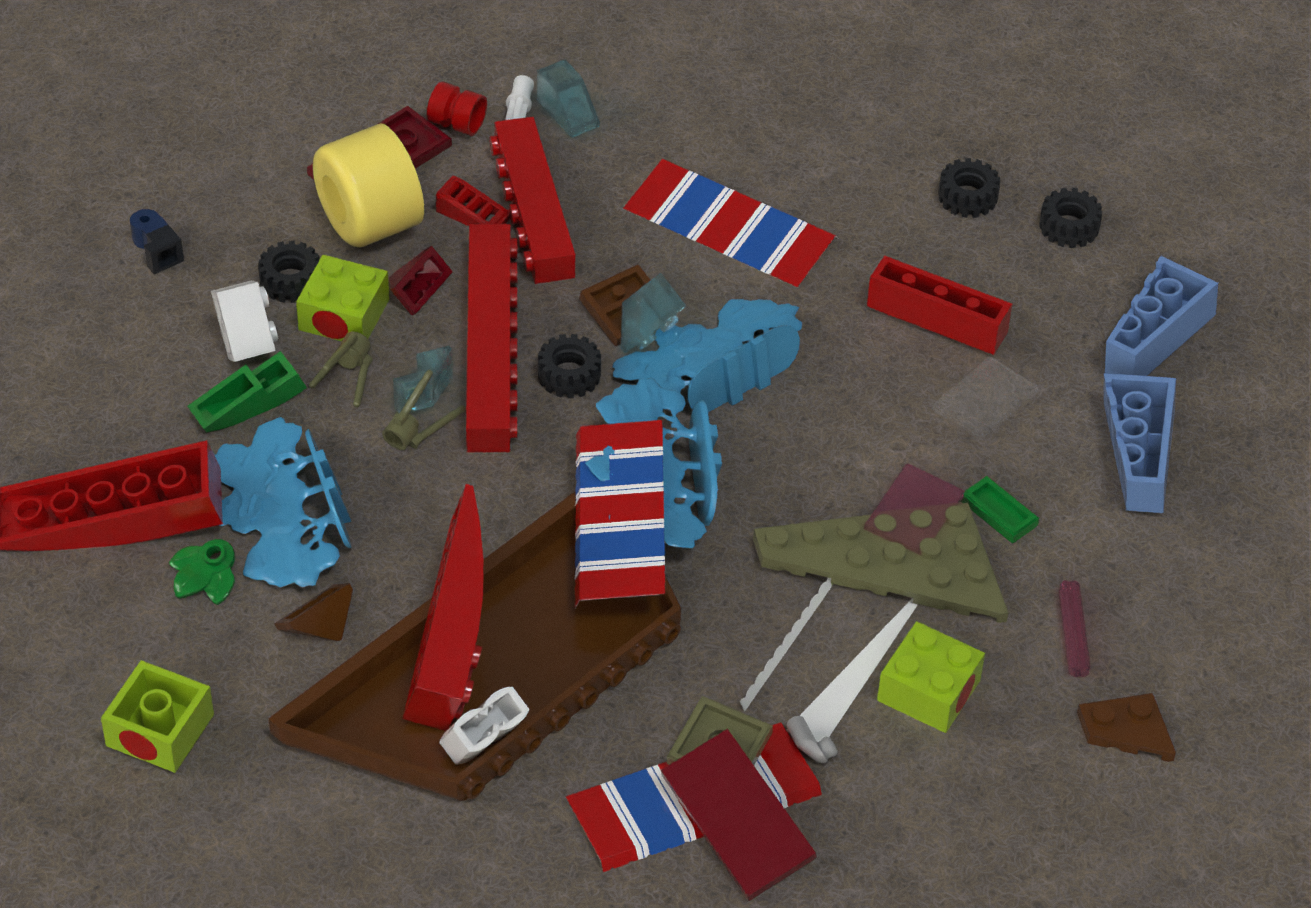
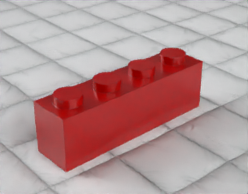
[867,255,1012,355]

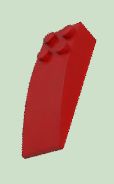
[0,440,223,551]
[402,484,484,731]

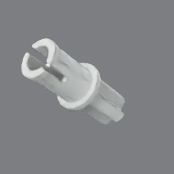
[505,75,534,120]

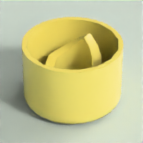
[313,124,424,247]

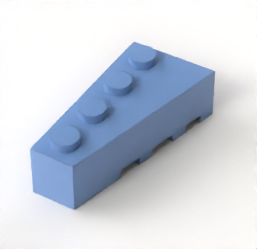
[1105,256,1218,376]
[1104,373,1176,513]

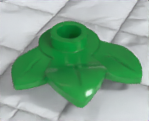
[169,539,235,605]

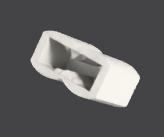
[439,687,529,765]

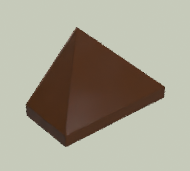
[274,583,353,641]

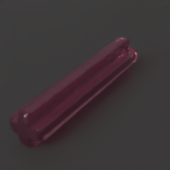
[1059,580,1091,678]

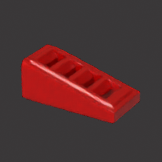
[436,175,510,226]

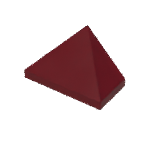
[389,246,453,315]

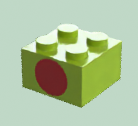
[296,255,390,341]
[877,621,985,733]
[101,660,214,773]

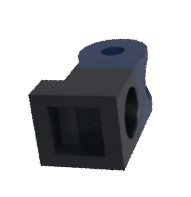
[130,209,184,275]

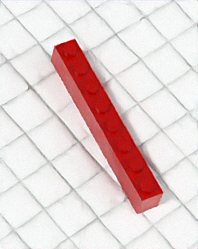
[466,224,518,452]

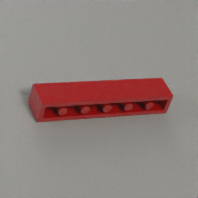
[489,116,576,284]

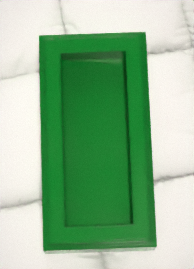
[960,476,1039,544]

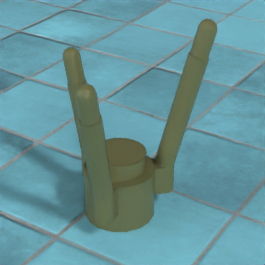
[309,332,373,407]
[382,369,466,450]

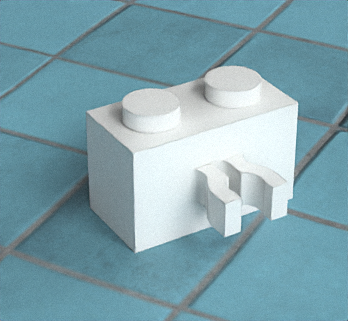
[211,280,278,362]

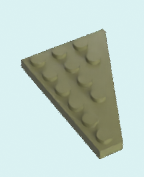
[753,503,1009,623]

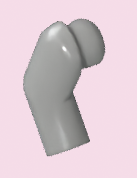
[786,716,838,763]

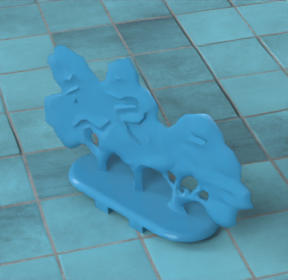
[613,299,802,412]
[585,377,722,548]
[215,417,352,588]

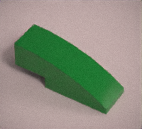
[187,351,307,433]

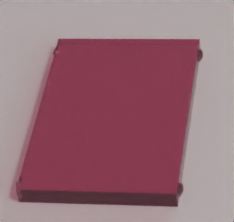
[864,463,965,555]

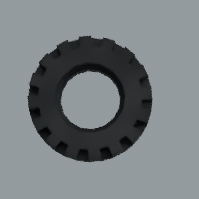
[938,158,1000,218]
[1039,188,1103,248]
[258,241,320,303]
[538,334,601,398]

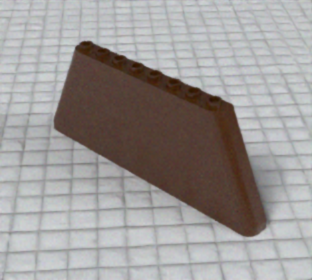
[268,492,681,801]

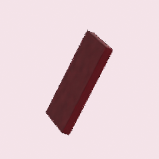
[307,106,452,180]
[661,728,817,901]

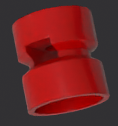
[427,81,487,136]

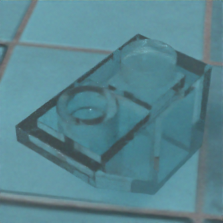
[537,59,600,138]
[621,273,686,353]

